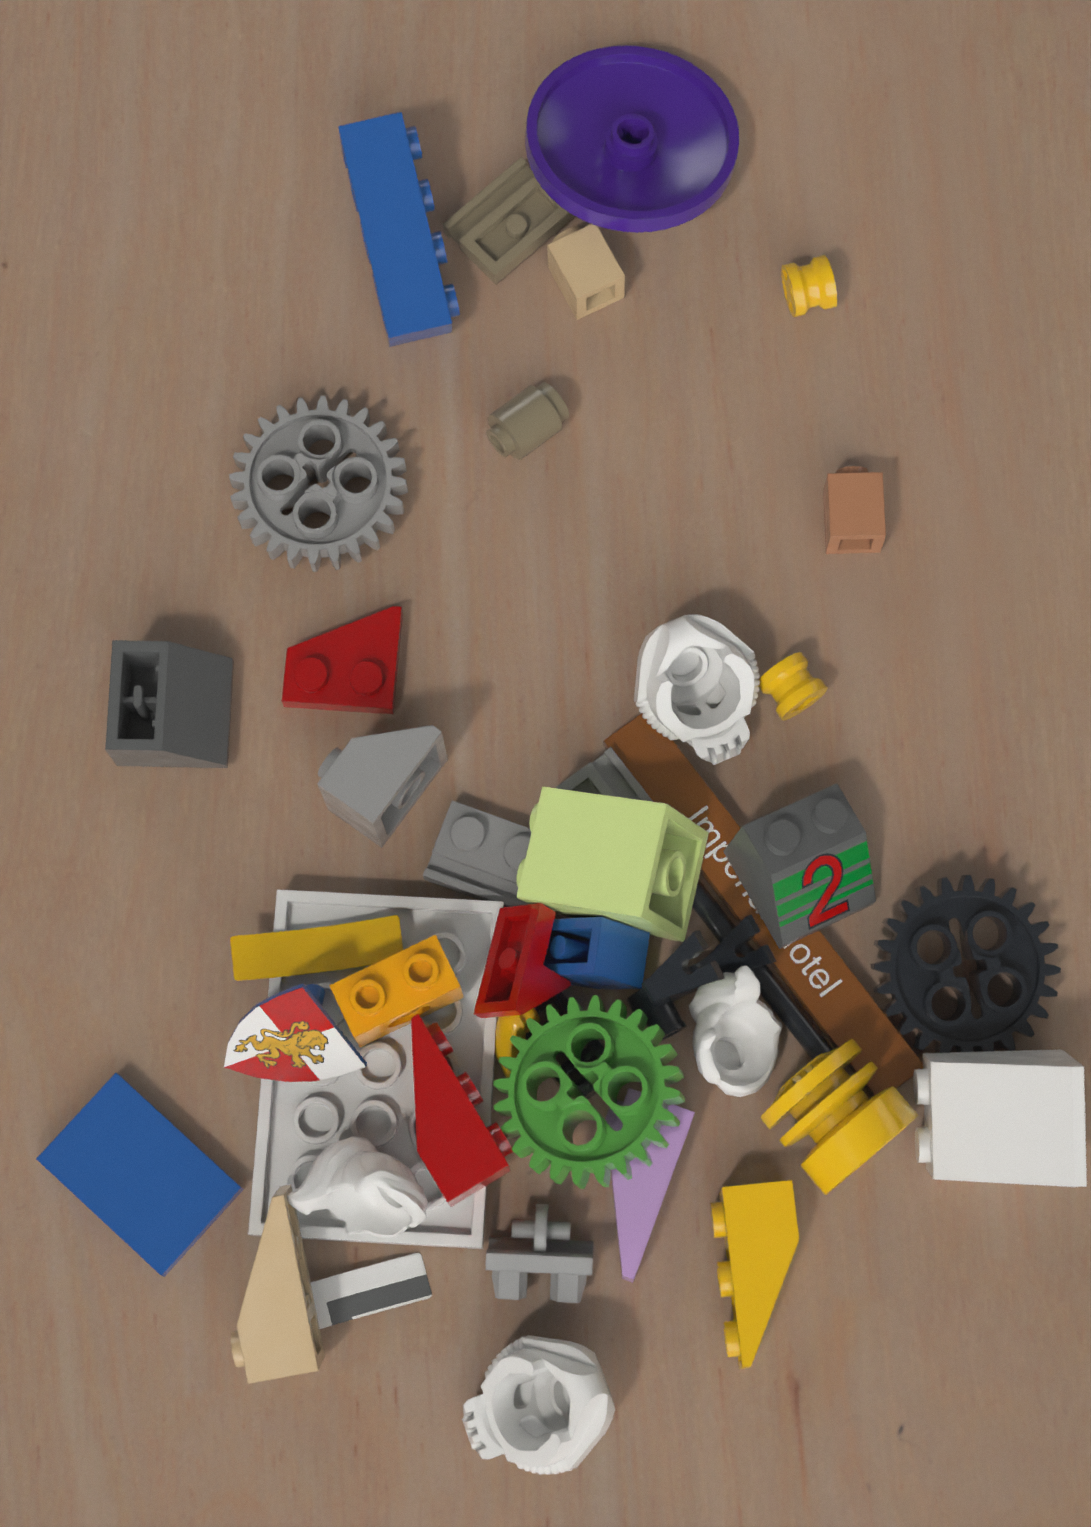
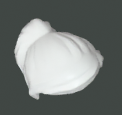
[689,966,782,1097]
[287,1137,428,1238]

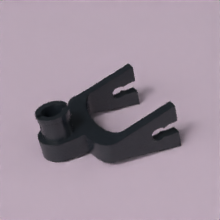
[626,915,777,1041]

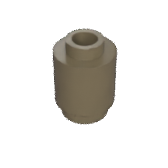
[486,382,569,460]

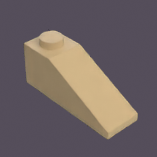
[231,1184,325,1384]

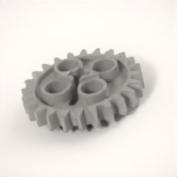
[229,396,408,572]

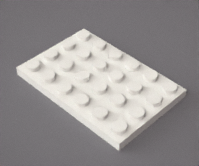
[248,889,504,1249]

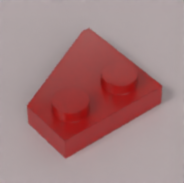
[282,606,403,715]

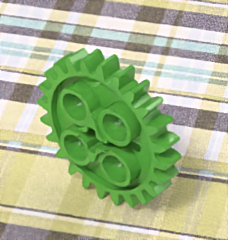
[493,995,685,1189]

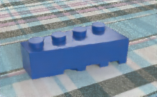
[338,112,460,347]

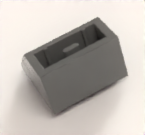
[105,640,234,768]

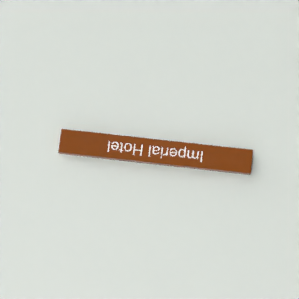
[603,713,923,1097]

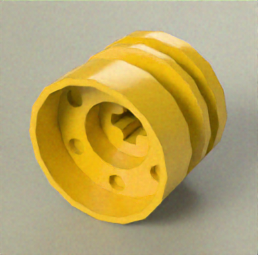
[760,1039,919,1195]

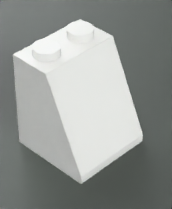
[913,1049,1087,1187]

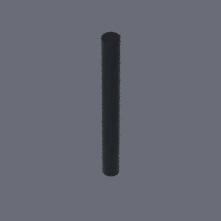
[692,879,833,1060]

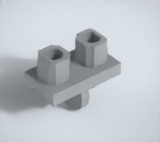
[485,1204,594,1303]

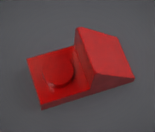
[473,903,571,1018]

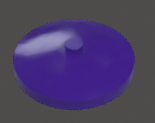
[525,45,739,233]

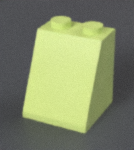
[516,786,709,942]

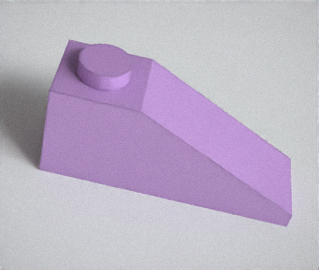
[605,1088,695,1283]

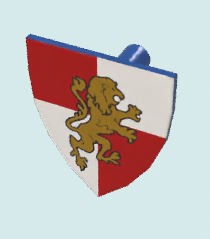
[224,983,367,1082]

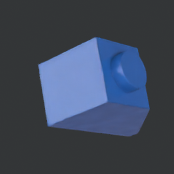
[543,917,650,990]

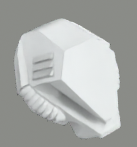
[634,614,760,765]
[462,1335,615,1475]

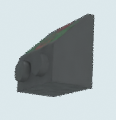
[723,783,876,949]

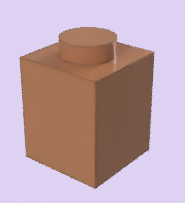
[823,466,886,554]

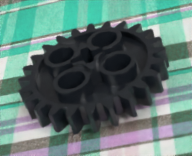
[871,875,1061,1053]

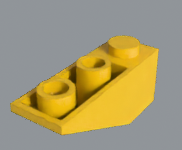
[710,1180,799,1369]

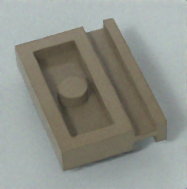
[443,157,574,284]

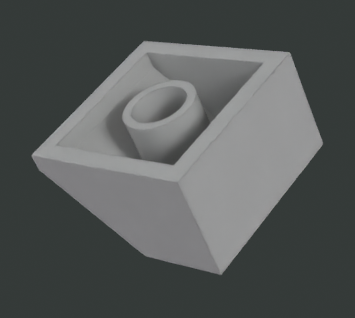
[317,725,448,848]

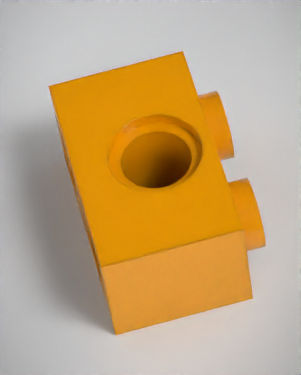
[329,934,464,1048]

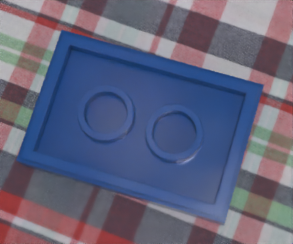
[36,1073,244,1277]

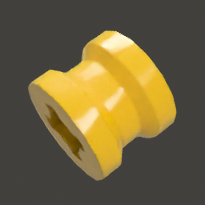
[781,255,837,317]
[758,652,828,721]

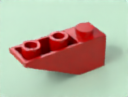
[411,1014,513,1207]

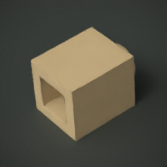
[547,224,625,320]

